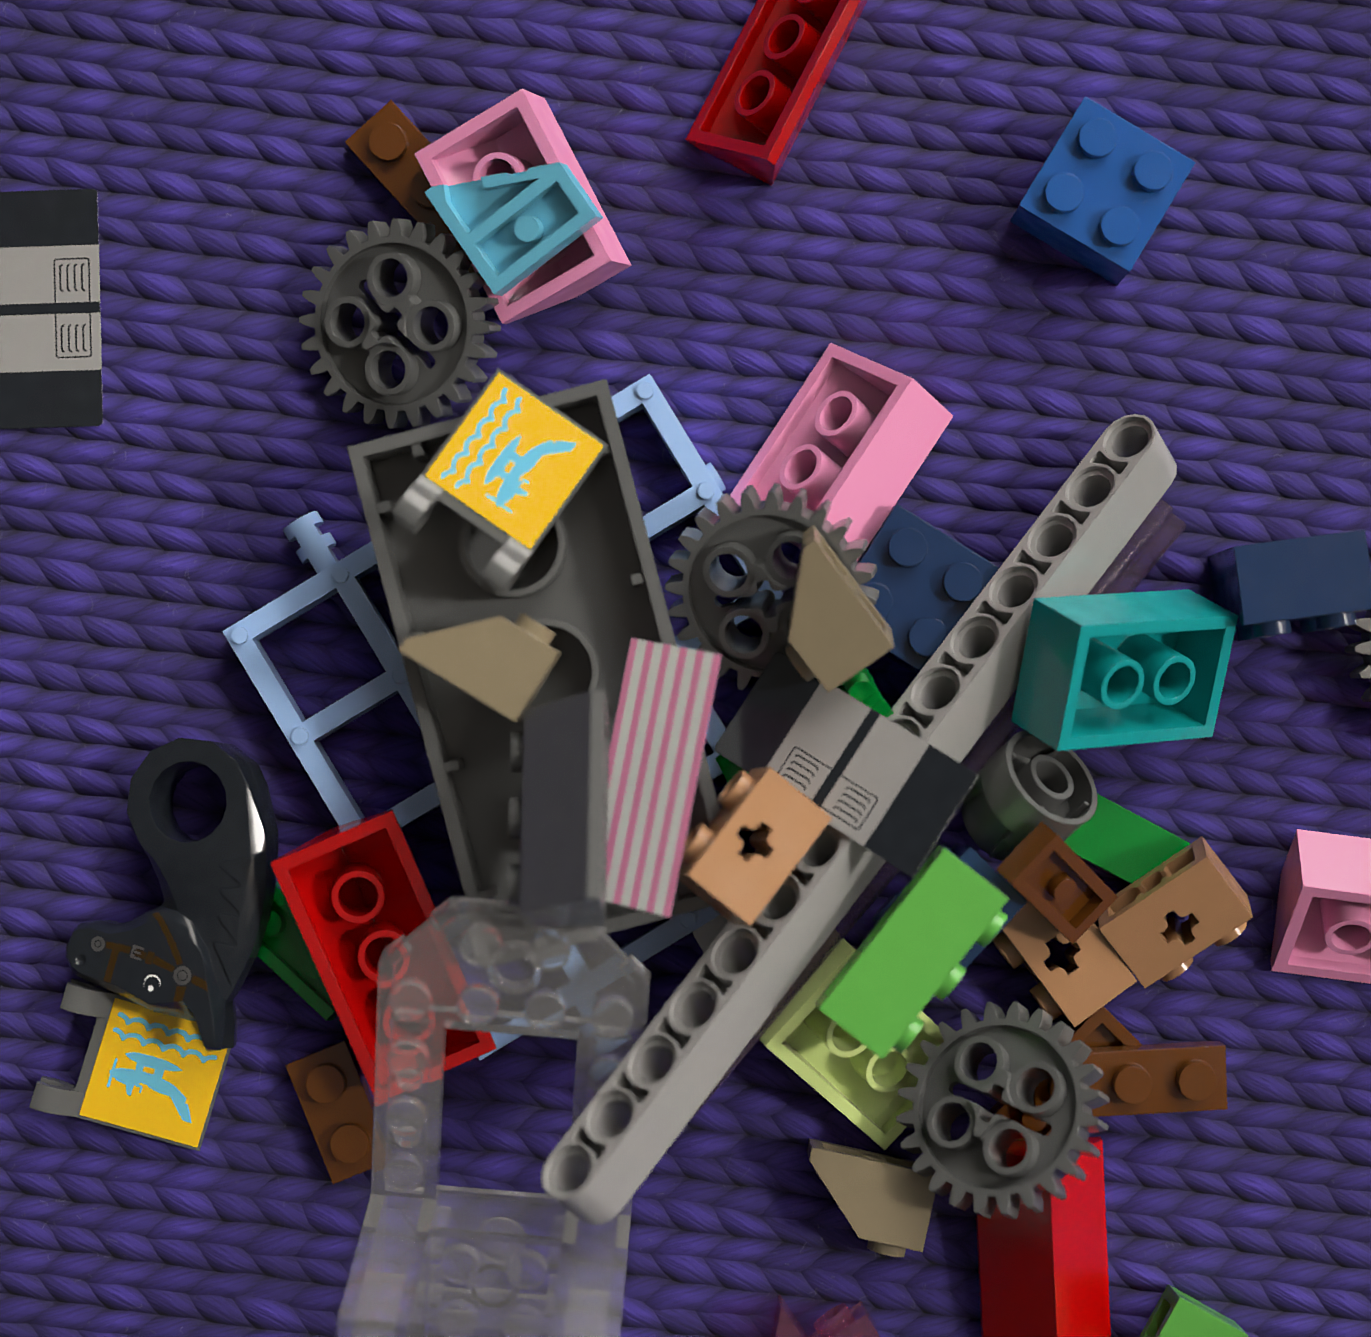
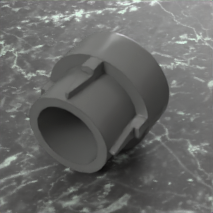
[962,730,1097,861]

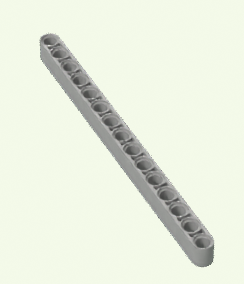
[541,414,1177,1225]

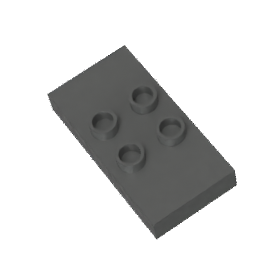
[347,379,720,966]

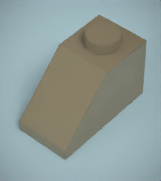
[785,525,894,693]
[398,613,562,722]
[806,1138,935,1257]

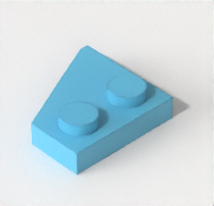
[425,162,603,296]

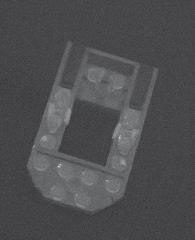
[337,896,650,1337]

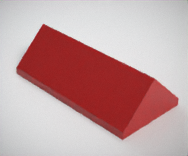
[685,0,868,186]
[270,809,497,1102]
[976,1136,1111,1337]

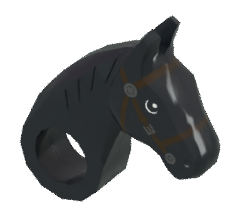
[65,738,279,1052]

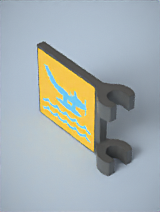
[391,368,609,597]
[29,978,238,1151]

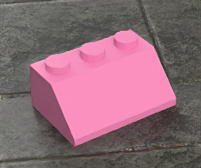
[415,89,632,324]
[730,343,953,562]
[1270,829,1371,984]

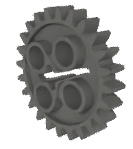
[299,218,501,428]
[665,483,879,690]
[896,1002,1109,1219]

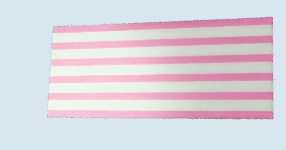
[606,638,722,918]

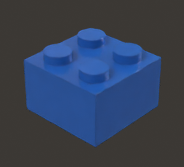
[1010,96,1196,286]

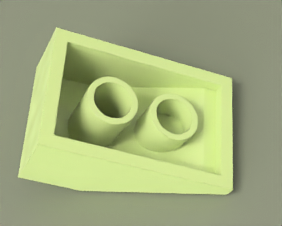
[755,930,944,1150]

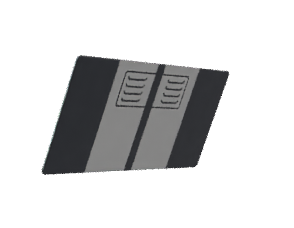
[0,189,103,429]
[715,652,977,876]

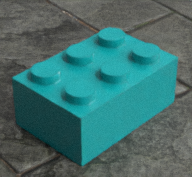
[1011,589,1238,751]

